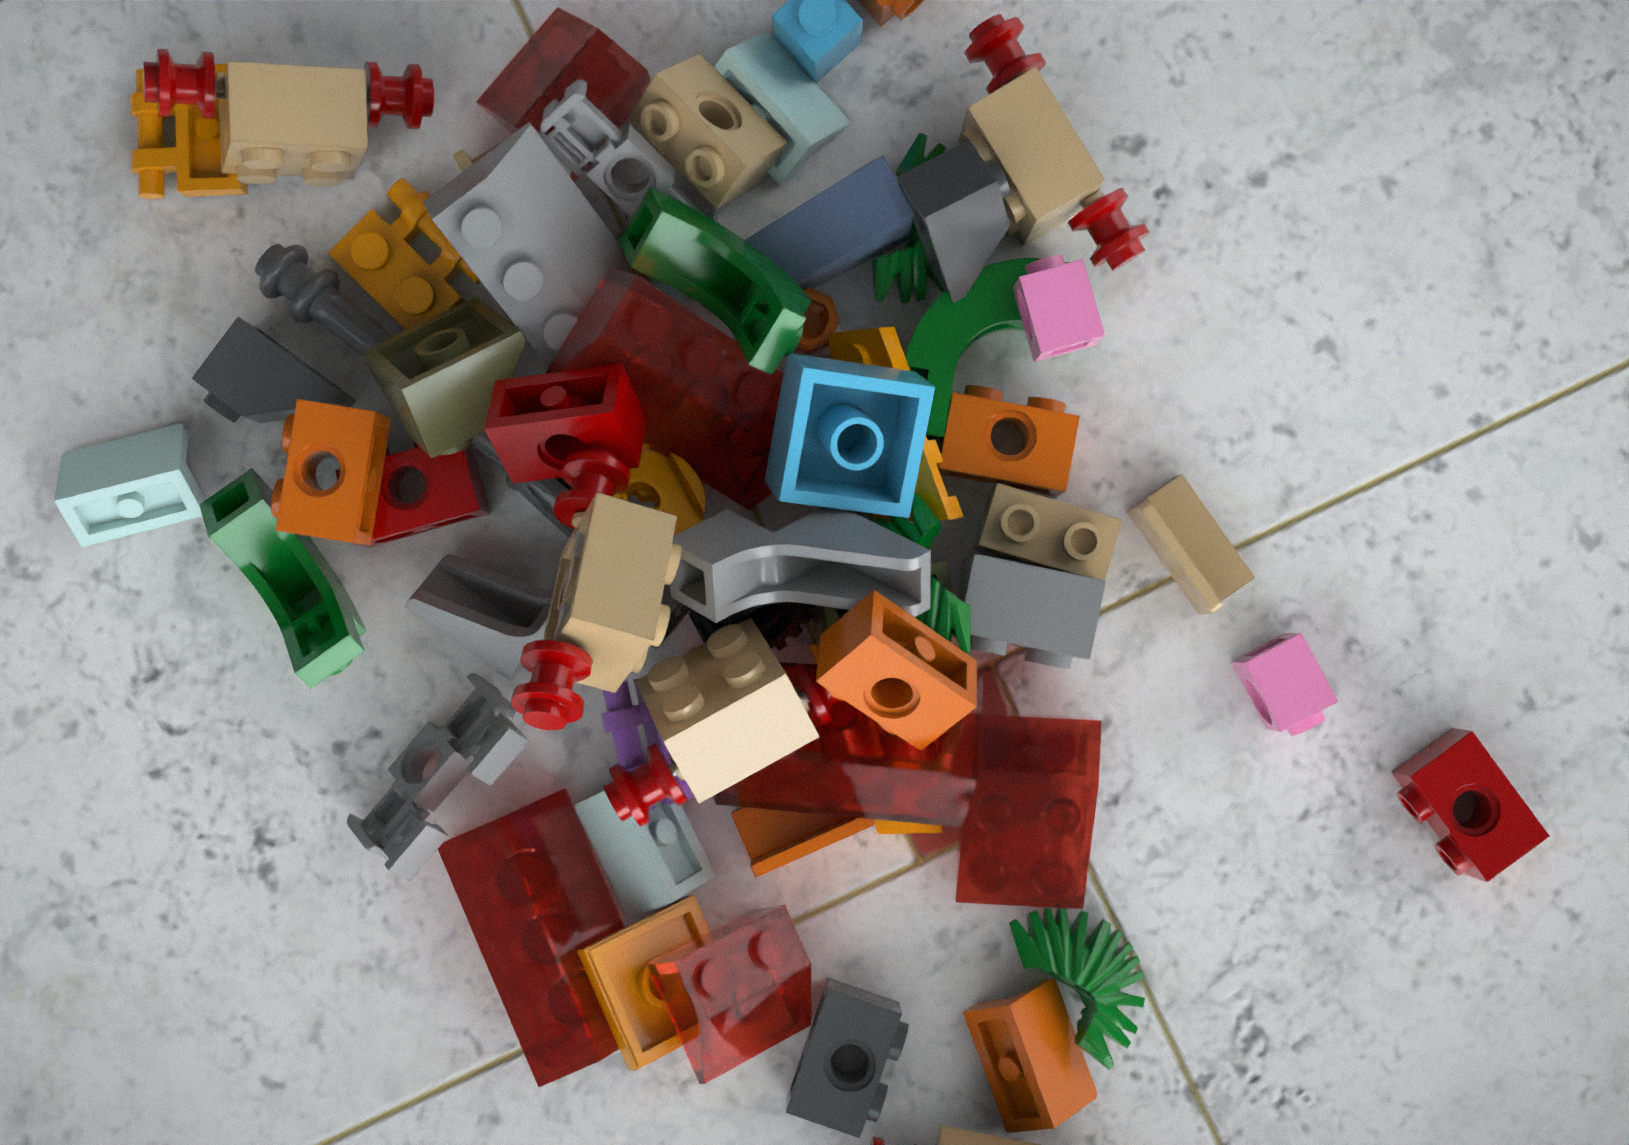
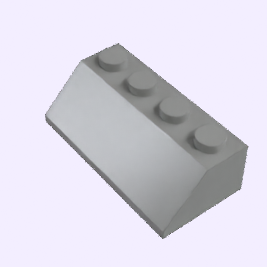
[423,122,682,391]

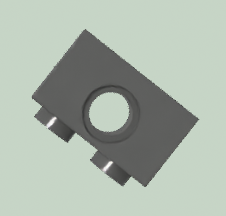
[786,977,909,1138]

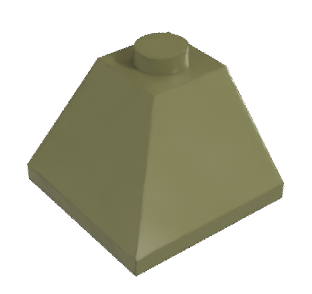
[361,297,526,458]

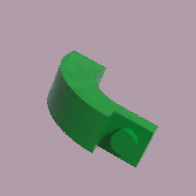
[619,187,812,375]
[905,258,1070,443]
[199,468,367,689]

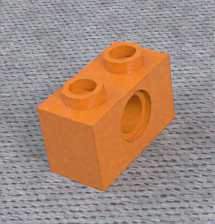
[937,385,1080,496]
[271,399,392,546]
[816,589,977,751]

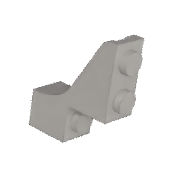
[670,507,931,623]
[405,554,584,690]

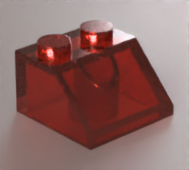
[476,7,651,183]
[647,904,811,1084]

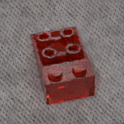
[955,711,1102,909]

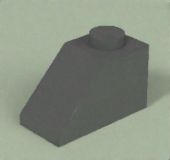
[898,140,1011,303]
[191,317,356,423]

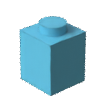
[772,0,863,83]

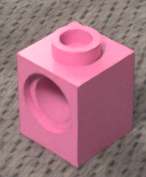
[1013,255,1105,362]
[1231,633,1338,736]

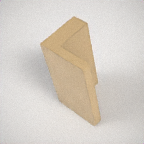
[1126,474,1255,614]

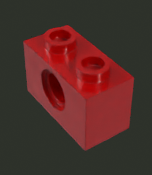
[484,363,647,484]
[335,441,491,548]
[1391,728,1550,882]

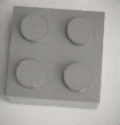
[957,554,1106,669]

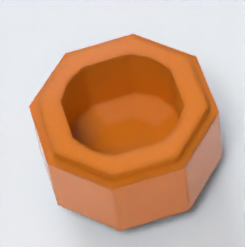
[796,288,840,354]

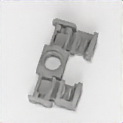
[537,80,717,276]
[347,673,529,881]

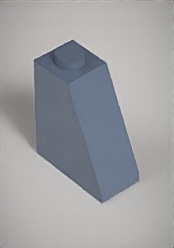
[745,155,914,290]

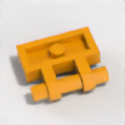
[130,64,248,199]
[328,178,481,330]

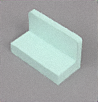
[714,32,849,185]
[54,423,206,547]
[575,791,717,918]

